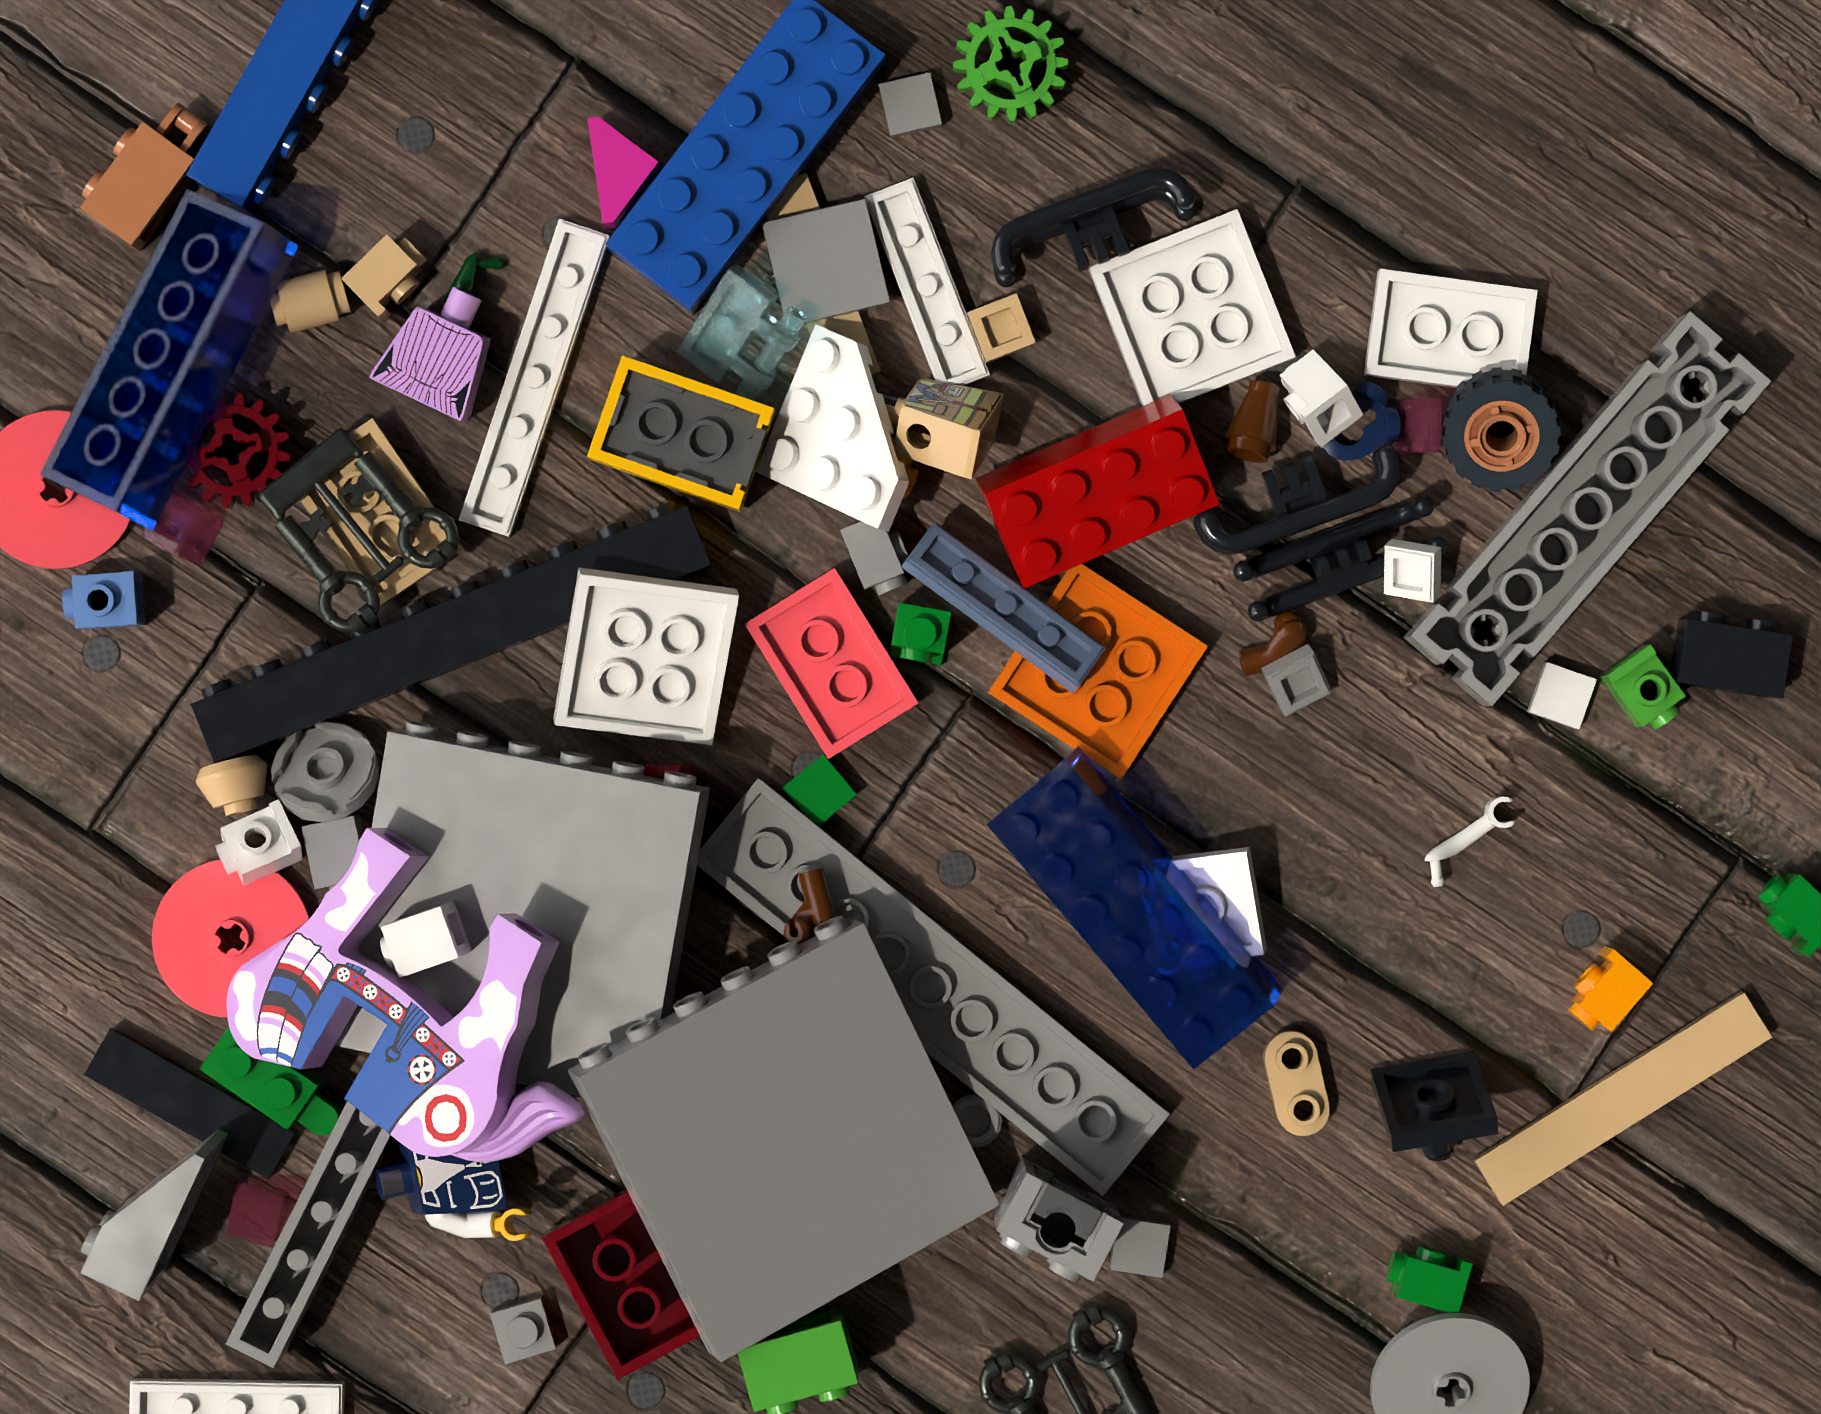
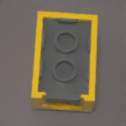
[587,355,776,512]

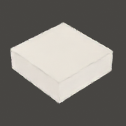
[1384,539,1441,603]
[1527,662,1597,729]

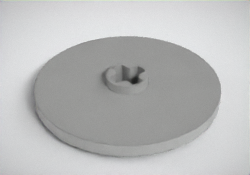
[1370,1313,1530,1414]

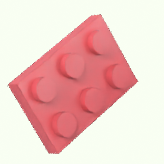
[745,568,918,759]

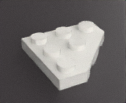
[755,324,909,532]

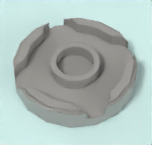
[271,721,380,822]

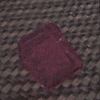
[1393,398,1442,455]
[142,489,223,565]
[225,1181,290,1248]

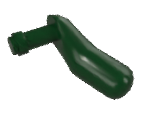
[443,252,503,305]

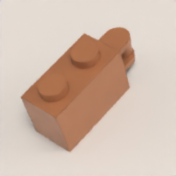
[80,103,210,251]

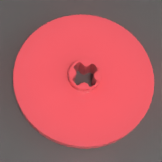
[0,410,137,570]
[152,860,310,1018]

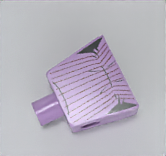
[369,287,491,421]

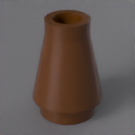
[1225,380,1281,463]

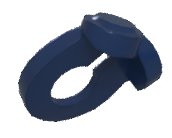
[1319,381,1401,461]

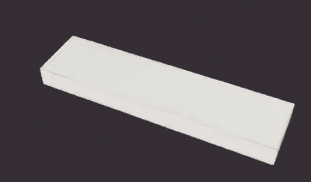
[864,178,990,386]
[129,1378,345,1414]

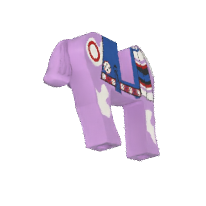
[226,828,585,1162]

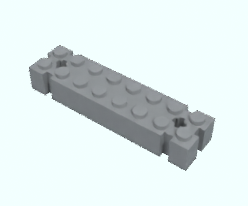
[1403,311,1771,706]

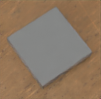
[762,199,890,328]

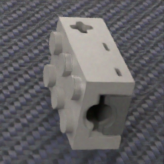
[992,1156,1124,1283]

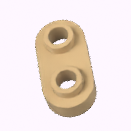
[1263,1030,1330,1136]

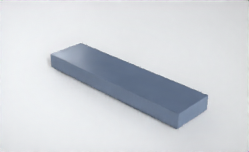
[901,522,1106,693]

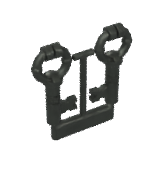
[259,428,459,635]
[979,1302,1151,1414]

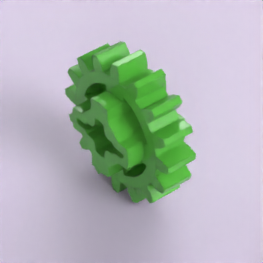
[953,6,1068,124]

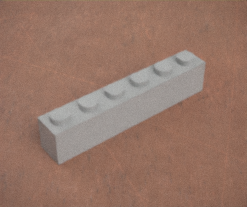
[226,1101,394,1368]

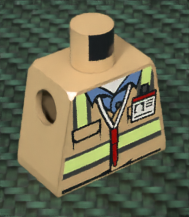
[879,379,1004,479]

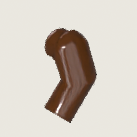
[1238,611,1307,676]
[784,868,834,945]

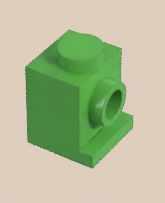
[1599,644,1686,730]

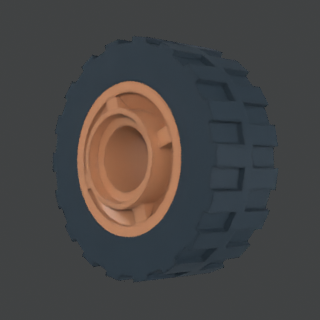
[1442,367,1561,492]

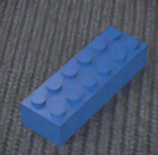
[605,0,885,315]

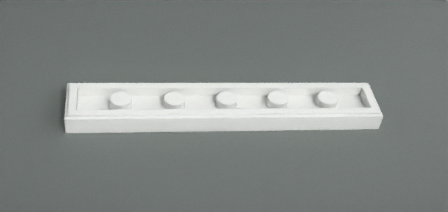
[459,219,610,538]

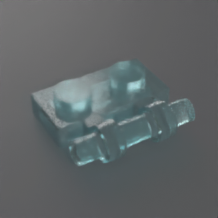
[677,265,806,401]

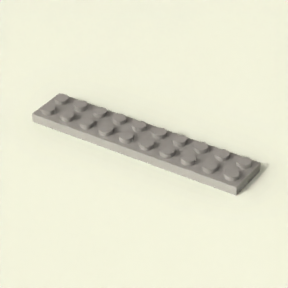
[697,778,1170,1196]

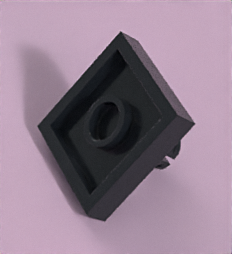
[1371,1051,1499,1161]

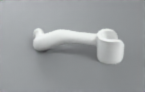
[1425,796,1516,887]

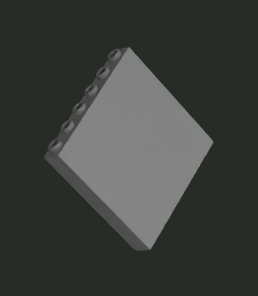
[335,721,710,1096]
[567,916,1000,1362]

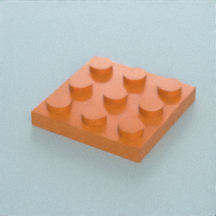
[987,564,1208,779]

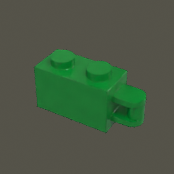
[199,1027,342,1135]

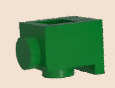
[889,603,951,665]
[1757,873,1821,957]
[1386,1246,1473,1313]

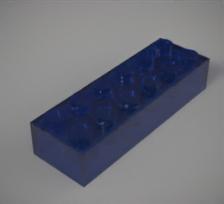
[40,189,298,531]
[986,746,1284,1070]

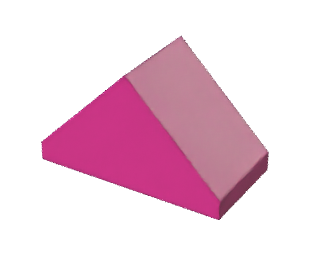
[588,116,661,230]

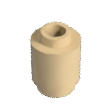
[269,269,351,334]

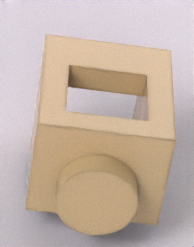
[341,234,427,322]

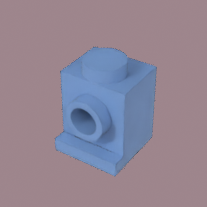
[62,571,146,630]

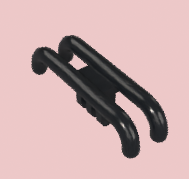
[991,167,1196,288]
[1193,445,1401,555]
[1233,496,1449,622]

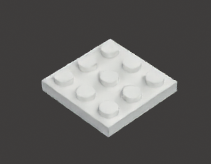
[1088,209,1296,406]
[553,568,739,745]

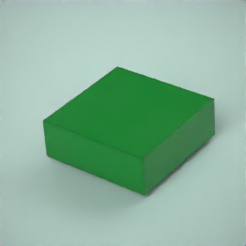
[782,754,857,826]

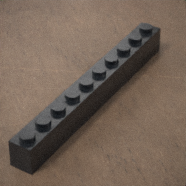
[191,501,713,763]

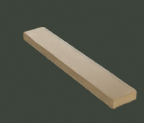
[1473,992,1772,1206]

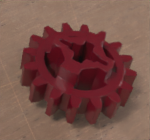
[175,393,294,509]

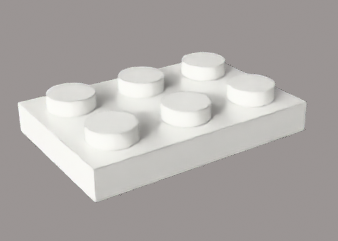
[1364,269,1538,388]

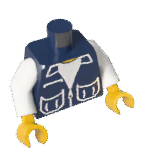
[374,1141,533,1241]

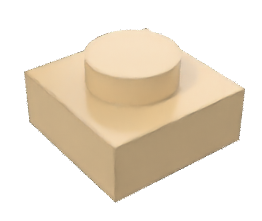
[967,293,1036,363]

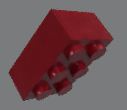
[541,1188,700,1380]

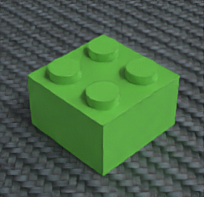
[737,1306,859,1414]

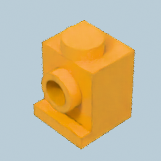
[1568,946,1653,1032]

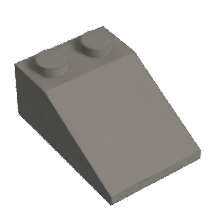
[81,1129,228,1301]

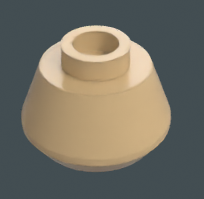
[195,754,268,816]

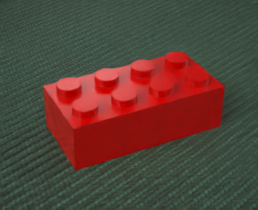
[975,395,1220,589]

